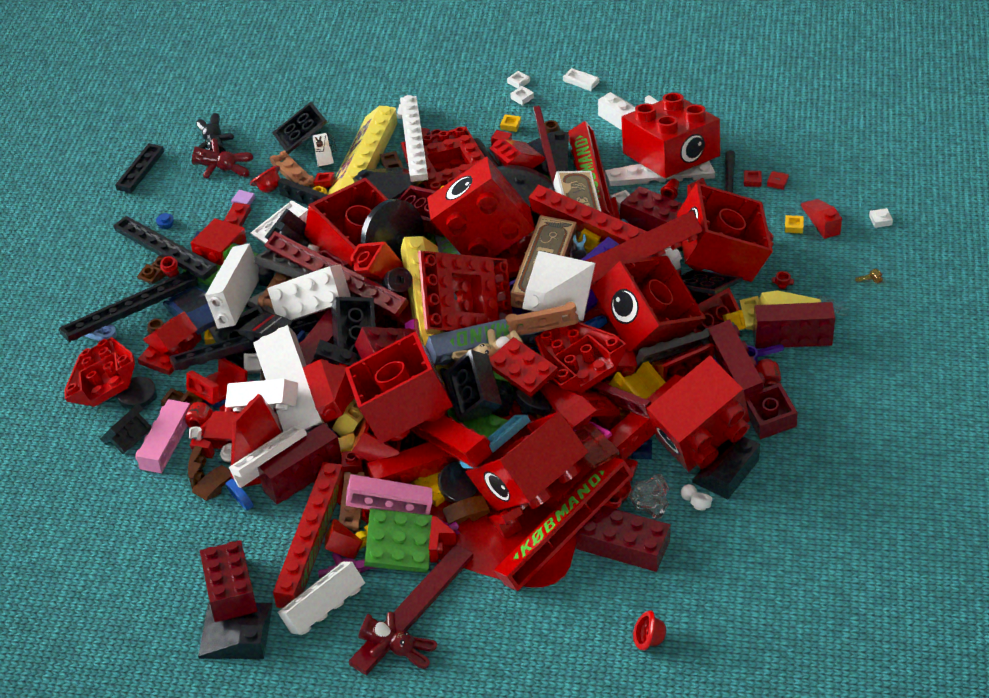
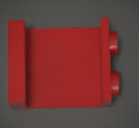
[190,218,247,266]
[186,358,248,404]

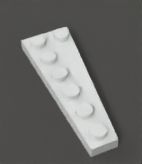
[605,161,715,186]

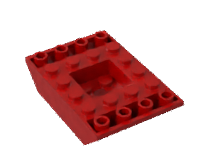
[401,126,485,191]
[418,251,512,335]

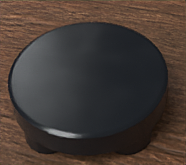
[117,377,157,409]
[514,388,553,417]
[438,461,478,503]

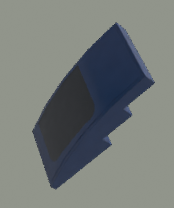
[162,286,216,335]

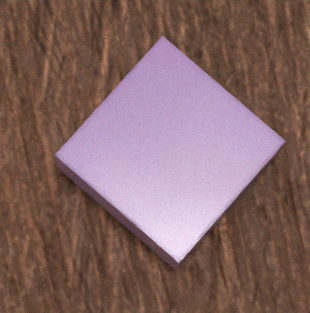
[231,190,255,205]

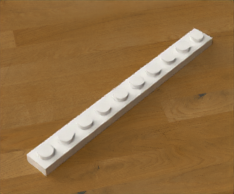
[400,95,428,182]

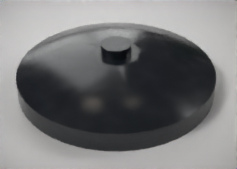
[497,165,554,213]
[361,199,424,262]

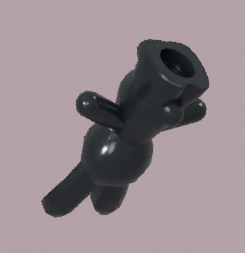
[196,113,234,153]

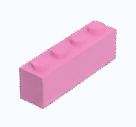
[136,399,190,474]
[346,474,432,515]

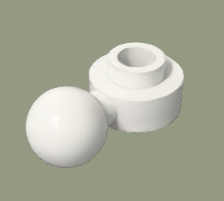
[681,484,712,511]

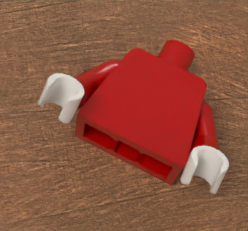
[189,407,240,449]

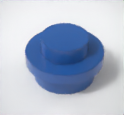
[156,213,174,229]

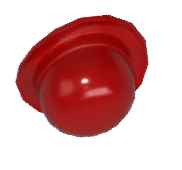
[250,166,280,193]
[633,610,666,651]

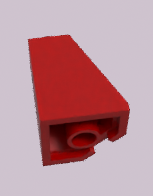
[350,242,404,284]
[303,359,352,423]

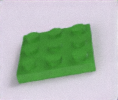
[364,508,433,573]

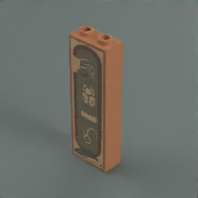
[511,215,576,308]

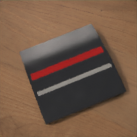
[238,313,293,342]

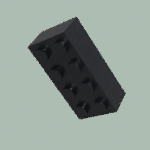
[331,297,376,354]

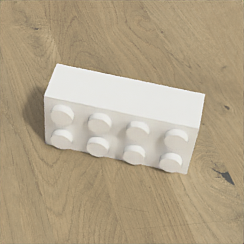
[267,264,351,320]

